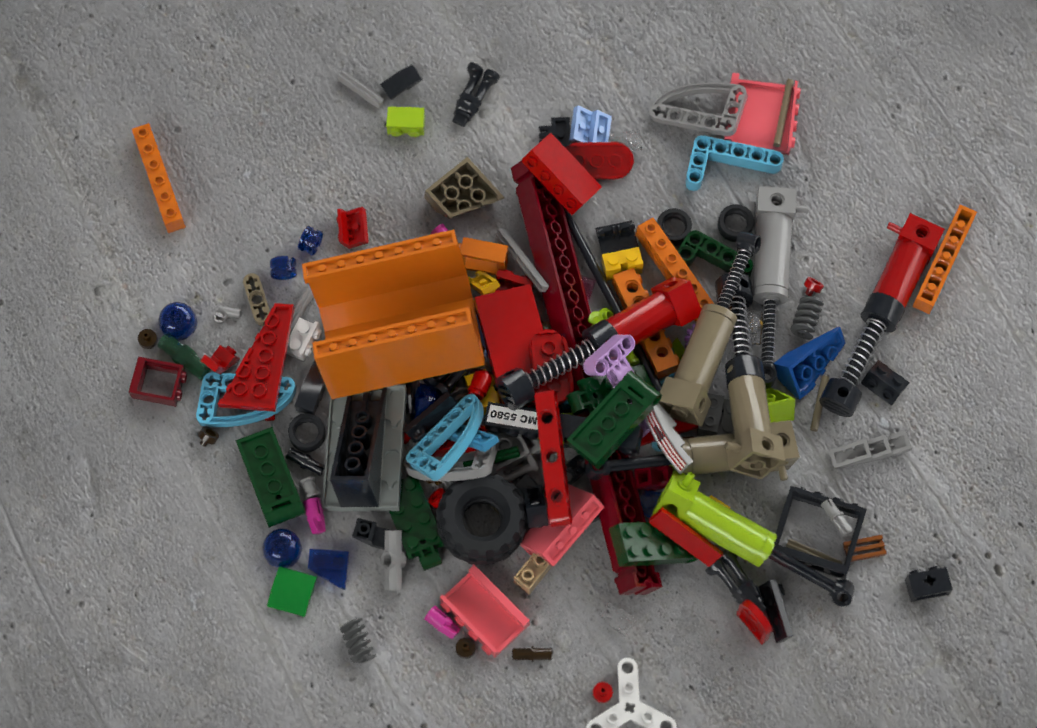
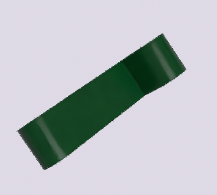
[678,230,753,277]

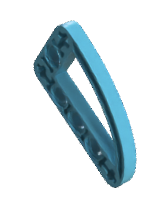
[196,372,297,427]
[406,394,484,481]

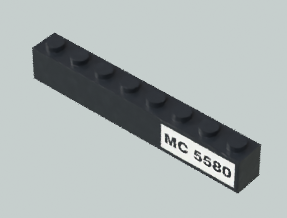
[483,402,644,456]

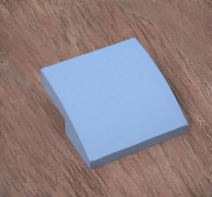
[569,106,612,143]

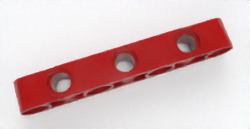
[535,390,572,527]

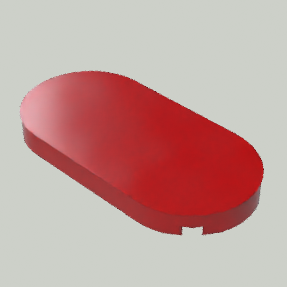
[566,142,634,180]
[529,329,574,405]

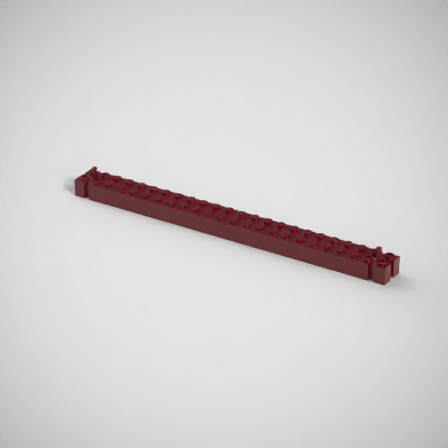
[511,161,663,595]

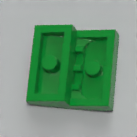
[267,566,317,617]

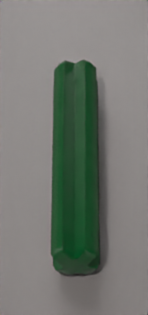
[463,446,520,467]

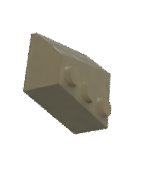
[424,157,504,219]

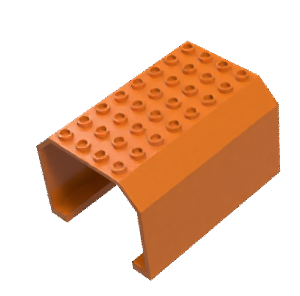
[302,229,485,399]

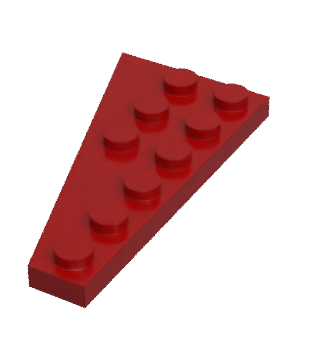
[217,303,295,412]

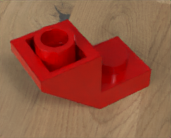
[200,345,240,375]

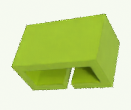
[386,106,425,137]

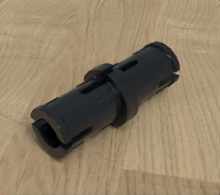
[286,447,325,476]

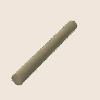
[773,79,794,147]

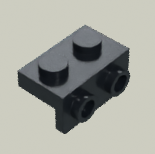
[861,360,910,405]

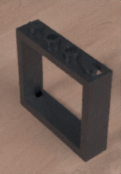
[774,486,867,579]

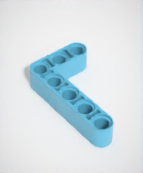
[685,135,784,191]

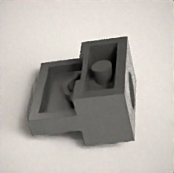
[697,393,734,437]

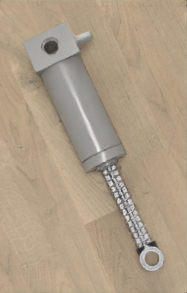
[752,186,809,389]

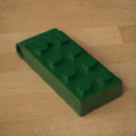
[567,371,662,469]
[236,427,306,528]
[609,522,698,567]

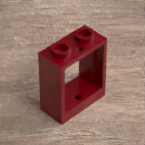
[128,356,187,407]

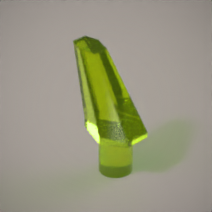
[672,338,685,361]

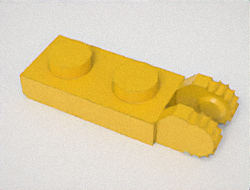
[468,271,500,295]

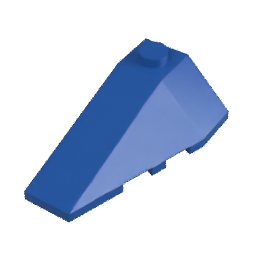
[773,327,846,400]

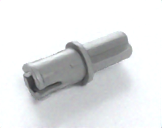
[821,499,852,536]

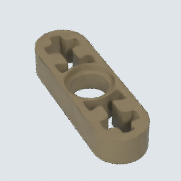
[243,273,270,326]

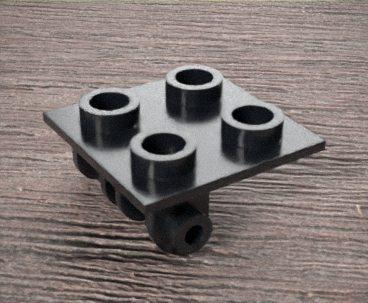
[595,220,639,254]

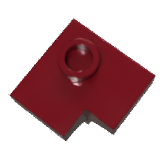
[635,465,673,492]

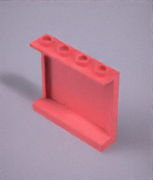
[724,73,801,155]

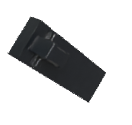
[403,391,457,443]
[759,579,794,643]

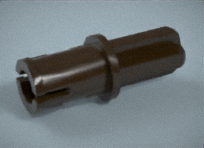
[512,646,552,662]

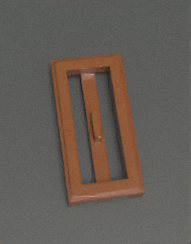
[843,535,887,562]

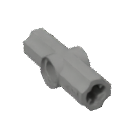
[380,530,407,591]

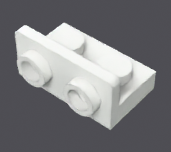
[286,317,321,361]

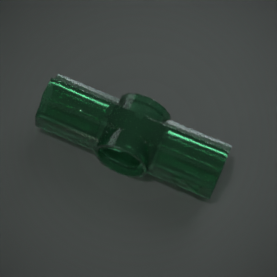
[157,333,211,380]

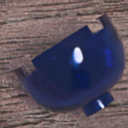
[158,302,198,341]
[411,383,441,420]
[262,528,302,568]

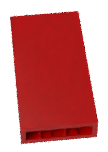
[474,284,543,407]

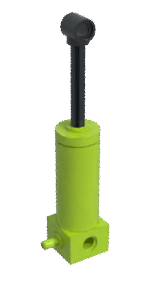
[650,470,855,607]

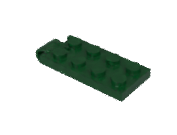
[566,364,653,415]
[389,476,444,571]

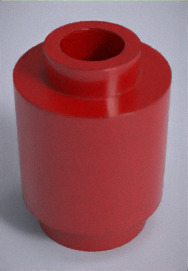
[468,370,493,400]

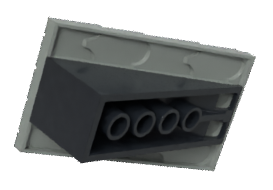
[322,385,407,511]

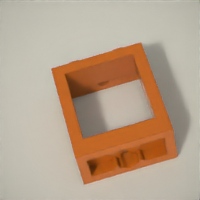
[459,237,508,276]

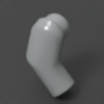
[213,306,241,323]

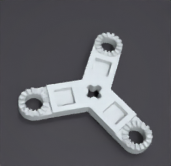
[586,658,676,728]

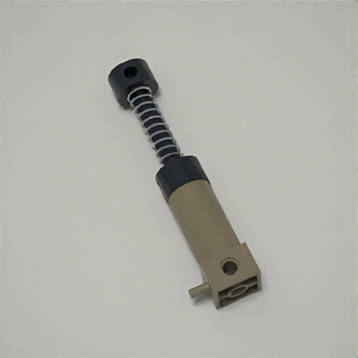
[715,273,785,479]

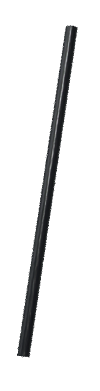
[563,206,662,392]

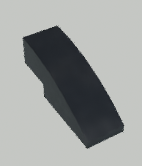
[294,360,326,415]

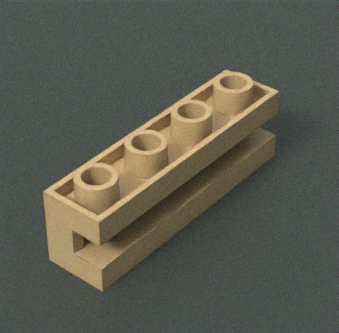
[514,553,552,595]

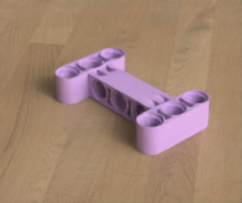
[583,335,650,438]

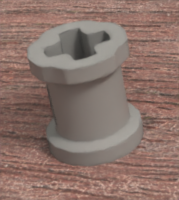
[299,476,322,500]

